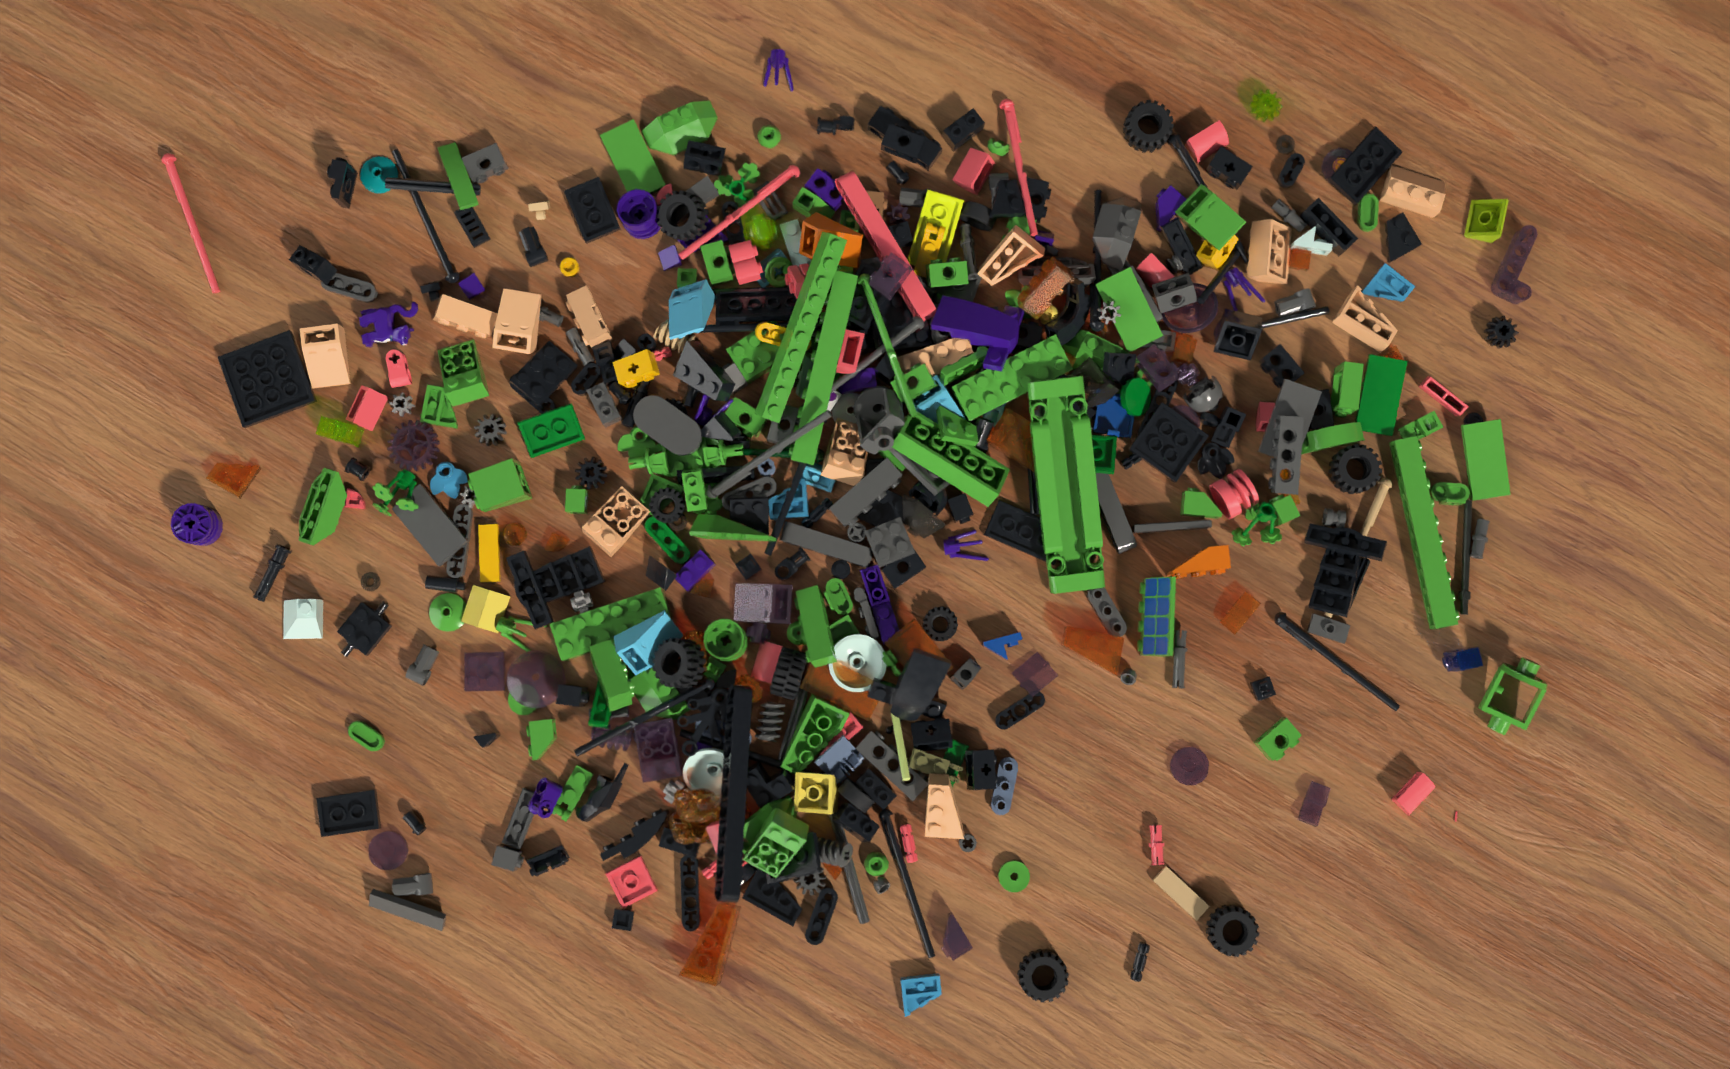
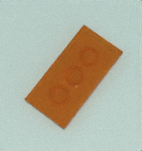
[799,662,879,721]

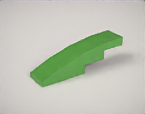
[437,142,479,210]

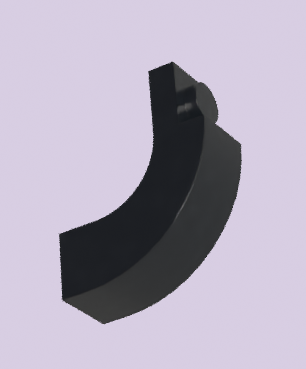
[1045,276,1091,346]

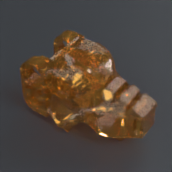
[669,788,751,844]

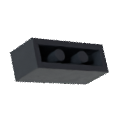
[1300,198,1358,256]

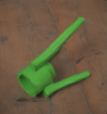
[496,616,547,653]

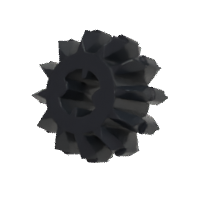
[1484,316,1519,349]
[575,457,608,489]

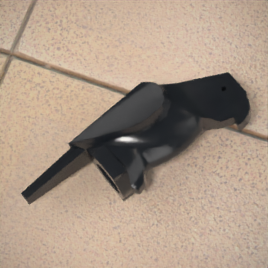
[576,763,629,822]

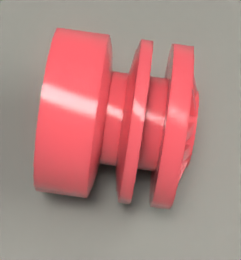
[1209,469,1259,520]

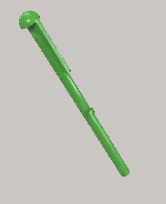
[857,274,918,418]

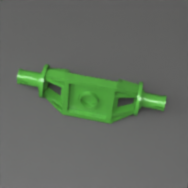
[628,437,744,477]

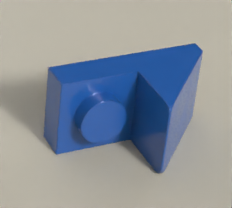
[982,632,1022,660]

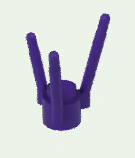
[763,49,794,91]
[1223,267,1265,311]
[694,394,733,426]
[943,530,989,561]

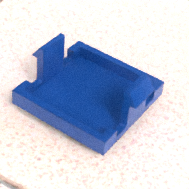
[1093,393,1134,438]

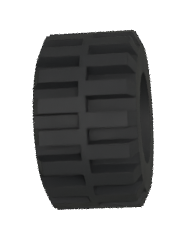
[1123,100,1174,153]
[656,190,709,241]
[1328,444,1382,494]
[652,638,706,688]
[770,647,807,700]
[1206,905,1259,957]
[1018,949,1069,1003]

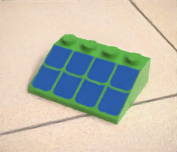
[1137,577,1176,657]

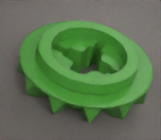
[764,256,792,287]

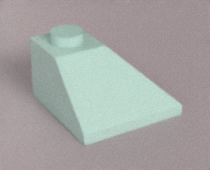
[283,599,323,639]

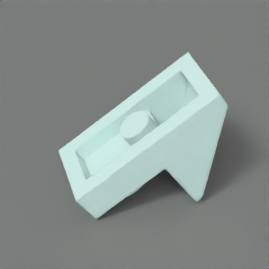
[1290,226,1333,256]

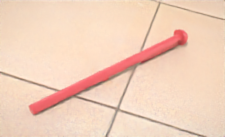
[1000,99,1038,236]
[161,153,220,294]
[678,165,800,260]

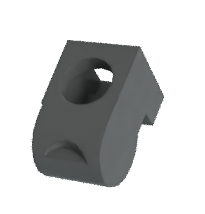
[950,658,982,690]

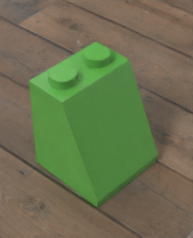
[468,458,533,512]

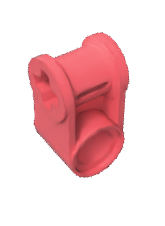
[386,350,412,388]

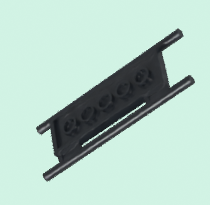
[699,287,851,333]

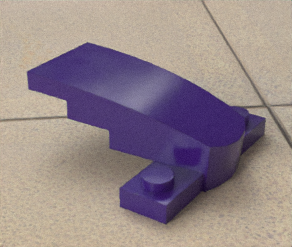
[931,296,1024,372]

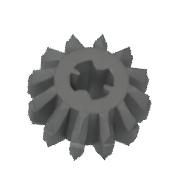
[474,414,507,447]
[793,867,827,895]

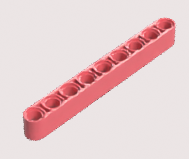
[835,171,937,321]

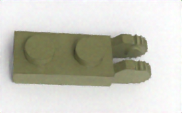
[908,748,964,783]

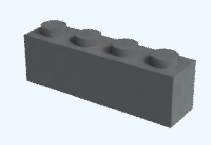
[829,458,902,527]

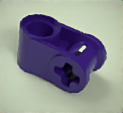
[528,778,562,818]

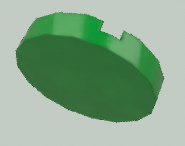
[1120,378,1151,416]

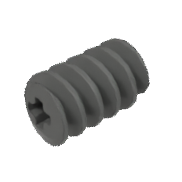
[755,701,785,742]
[817,836,853,867]

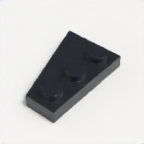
[742,869,802,927]

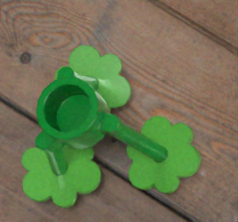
[714,163,760,210]

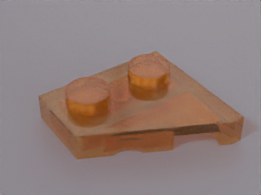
[206,462,261,499]

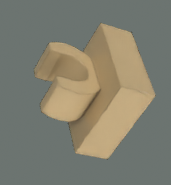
[528,200,551,220]

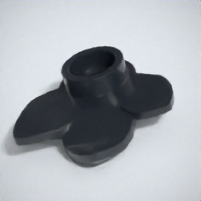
[1197,443,1235,479]

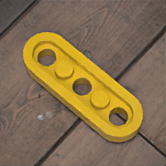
[755,322,811,351]

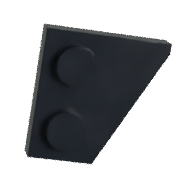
[990,179,1026,218]
[1385,212,1422,263]
[1102,352,1136,386]
[729,497,769,535]

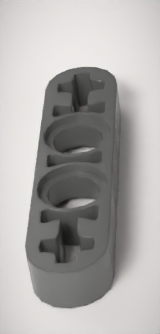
[446,504,473,579]

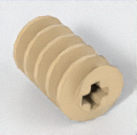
[653,319,696,354]

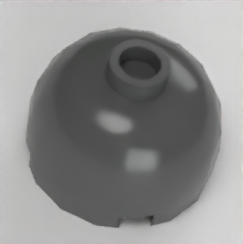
[1183,376,1223,412]

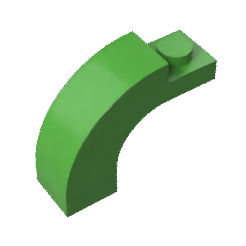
[1301,422,1365,455]

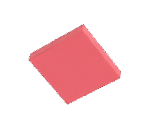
[605,855,658,909]

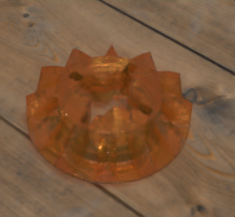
[735,674,763,703]

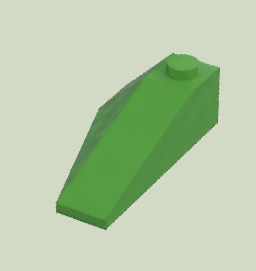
[689,511,776,542]
[780,693,850,773]

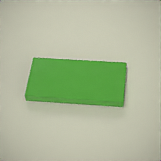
[600,119,666,194]
[1095,267,1163,353]
[1461,419,1511,501]

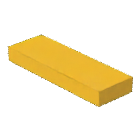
[478,524,501,583]

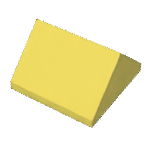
[461,585,510,633]

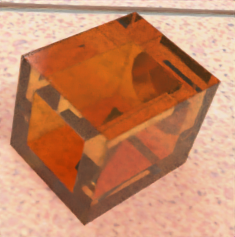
[1170,333,1198,365]

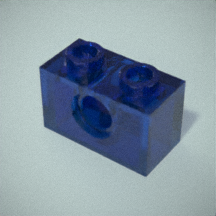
[1442,647,1483,672]

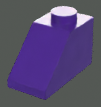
[1155,185,1187,232]
[838,367,877,394]

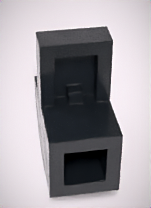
[1211,406,1246,448]

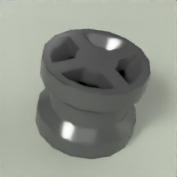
[847,523,866,543]

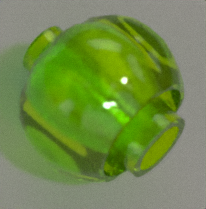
[743,214,779,250]

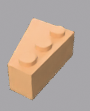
[977,225,1045,286]
[565,285,613,349]
[1332,285,1398,353]
[433,294,498,339]
[925,773,964,839]

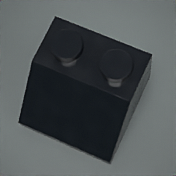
[1213,309,1262,361]

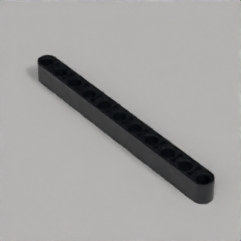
[715,684,752,903]

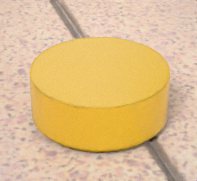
[560,257,580,277]

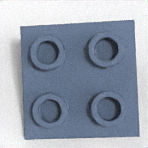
[815,735,865,784]

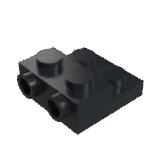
[327,157,358,209]

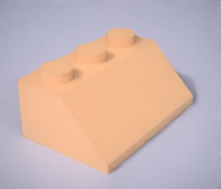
[1379,165,1446,218]
[1247,219,1292,284]

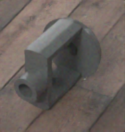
[854,386,905,454]

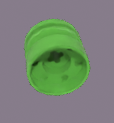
[703,619,748,662]

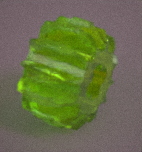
[1249,89,1283,122]

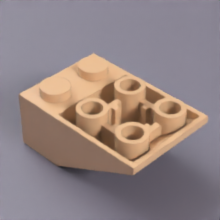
[493,288,542,354]
[300,323,351,389]
[821,418,868,486]
[582,486,650,557]

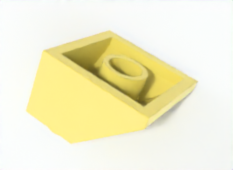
[794,772,839,814]

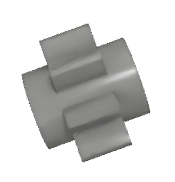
[1097,300,1121,324]
[389,392,415,417]
[460,486,476,509]
[570,590,594,614]
[663,780,687,804]

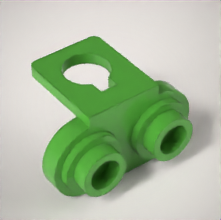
[1430,482,1470,506]
[823,578,853,615]

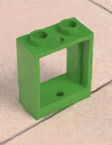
[1331,361,1364,417]

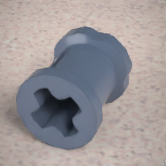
[758,458,776,477]

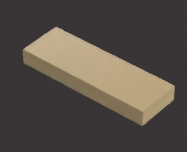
[1153,866,1210,921]

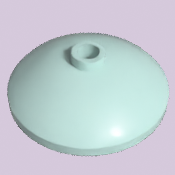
[829,634,887,692]
[683,748,724,800]

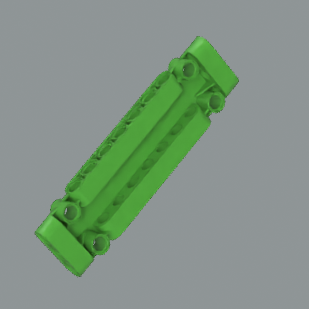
[1027,376,1105,594]

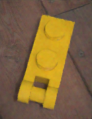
[914,222,946,278]

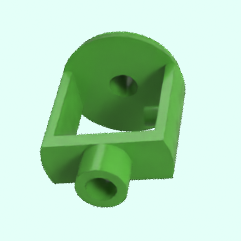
[1478,657,1548,735]

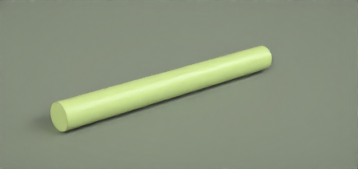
[891,713,910,781]

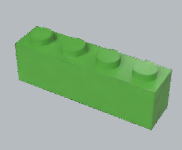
[794,585,837,668]

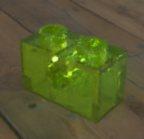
[315,416,364,448]

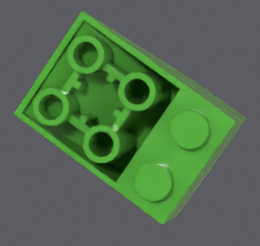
[1175,184,1246,251]
[438,339,489,407]
[742,807,809,878]

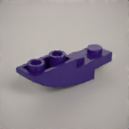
[860,565,902,645]

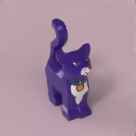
[359,301,418,348]

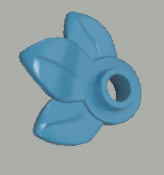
[430,462,468,499]

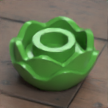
[757,125,781,148]
[987,138,1010,156]
[787,621,804,645]
[864,852,889,876]

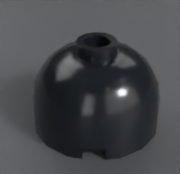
[909,481,948,516]

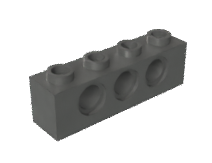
[1268,415,1304,495]
[856,731,928,801]

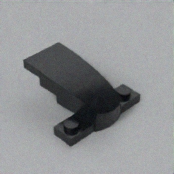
[1304,523,1387,617]
[506,546,606,630]
[867,648,951,721]

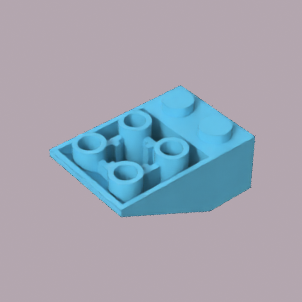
[669,279,716,340]
[912,374,967,424]
[614,611,683,675]

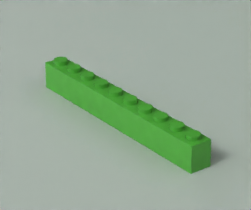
[754,232,847,423]
[788,270,858,465]
[1389,436,1459,629]

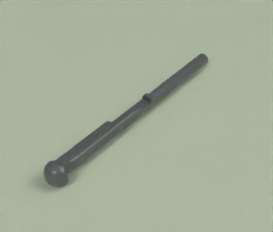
[801,316,924,407]
[705,410,832,498]

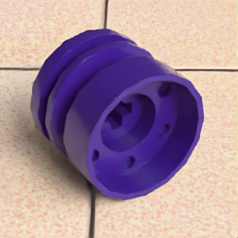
[617,189,661,239]
[171,503,223,546]

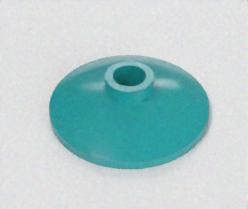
[360,156,398,194]

